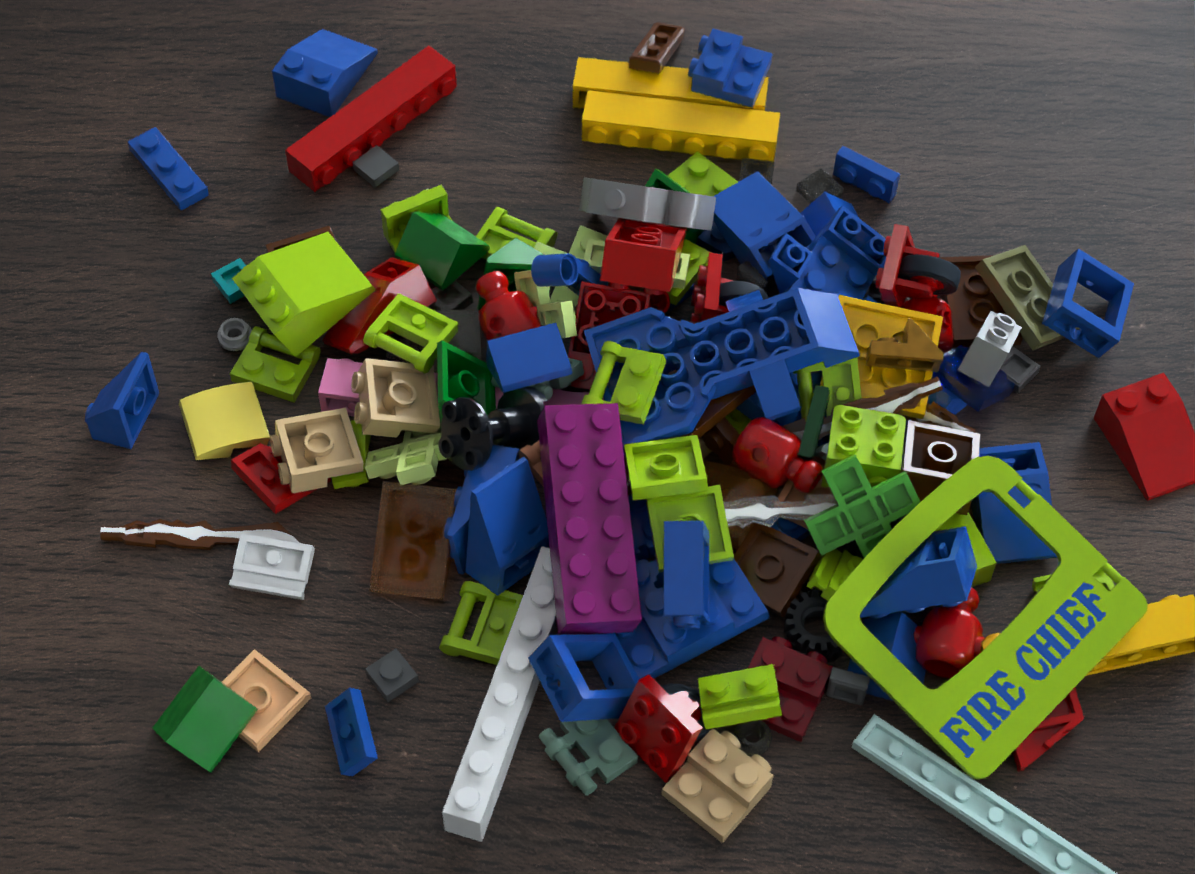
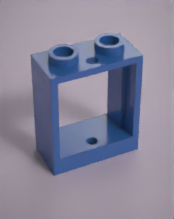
[1042,249,1134,358]
[664,521,709,630]
[528,634,639,722]

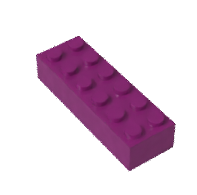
[537,403,642,635]

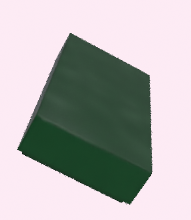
[798,385,830,460]

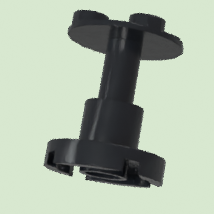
[439,386,548,471]

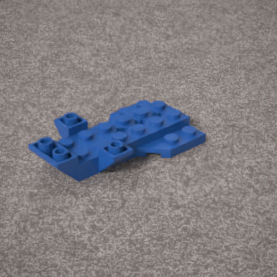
[703,206,886,426]
[584,288,860,456]
[604,493,769,679]

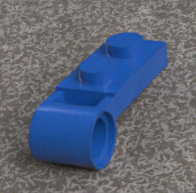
[531,253,608,296]

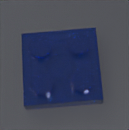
[932,345,1016,412]

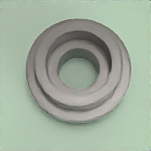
[217,318,252,351]

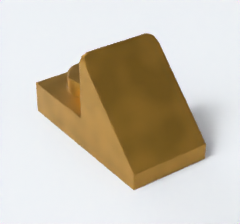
[866,318,943,372]

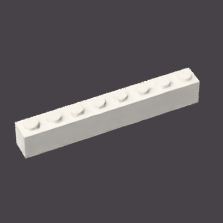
[442,546,558,842]

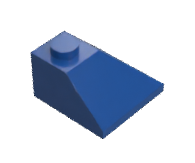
[85,352,160,449]

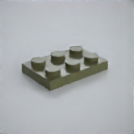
[975,245,1080,350]

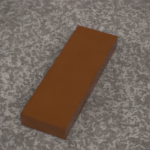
[629,22,685,74]

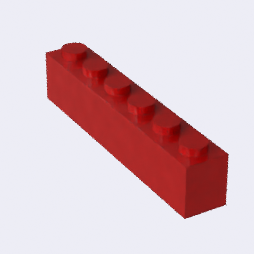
[285,46,457,192]

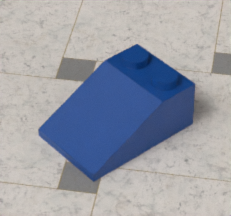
[272,29,378,117]

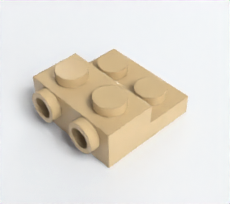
[351,358,440,438]
[270,408,363,493]
[662,729,774,843]

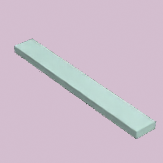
[852,714,1117,874]

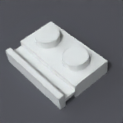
[229,533,315,600]

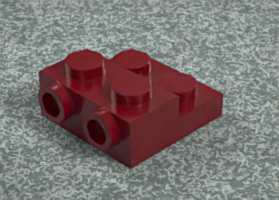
[748,637,833,742]

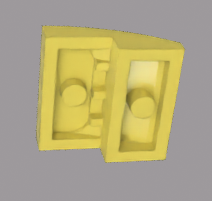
[179,382,270,460]

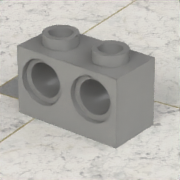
[958,311,1022,387]

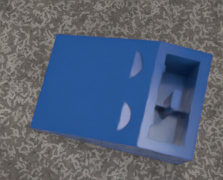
[713,171,816,286]
[971,442,1057,564]
[444,445,520,574]
[466,456,549,596]
[860,526,977,619]

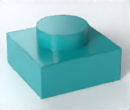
[211,258,246,304]

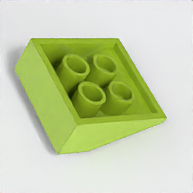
[232,232,376,357]

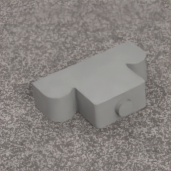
[579,177,716,231]

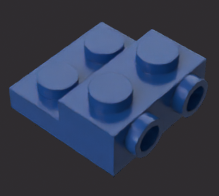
[688,28,773,108]

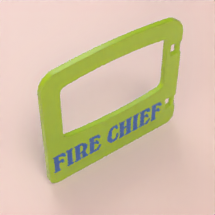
[823,456,1148,780]

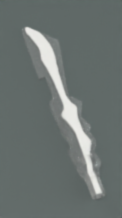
[723,494,837,528]

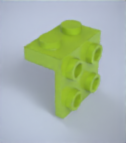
[381,185,453,252]
[821,405,906,488]

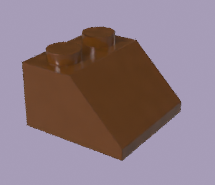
[900,420,980,515]

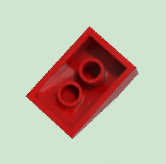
[600,218,687,295]
[1094,372,1195,501]

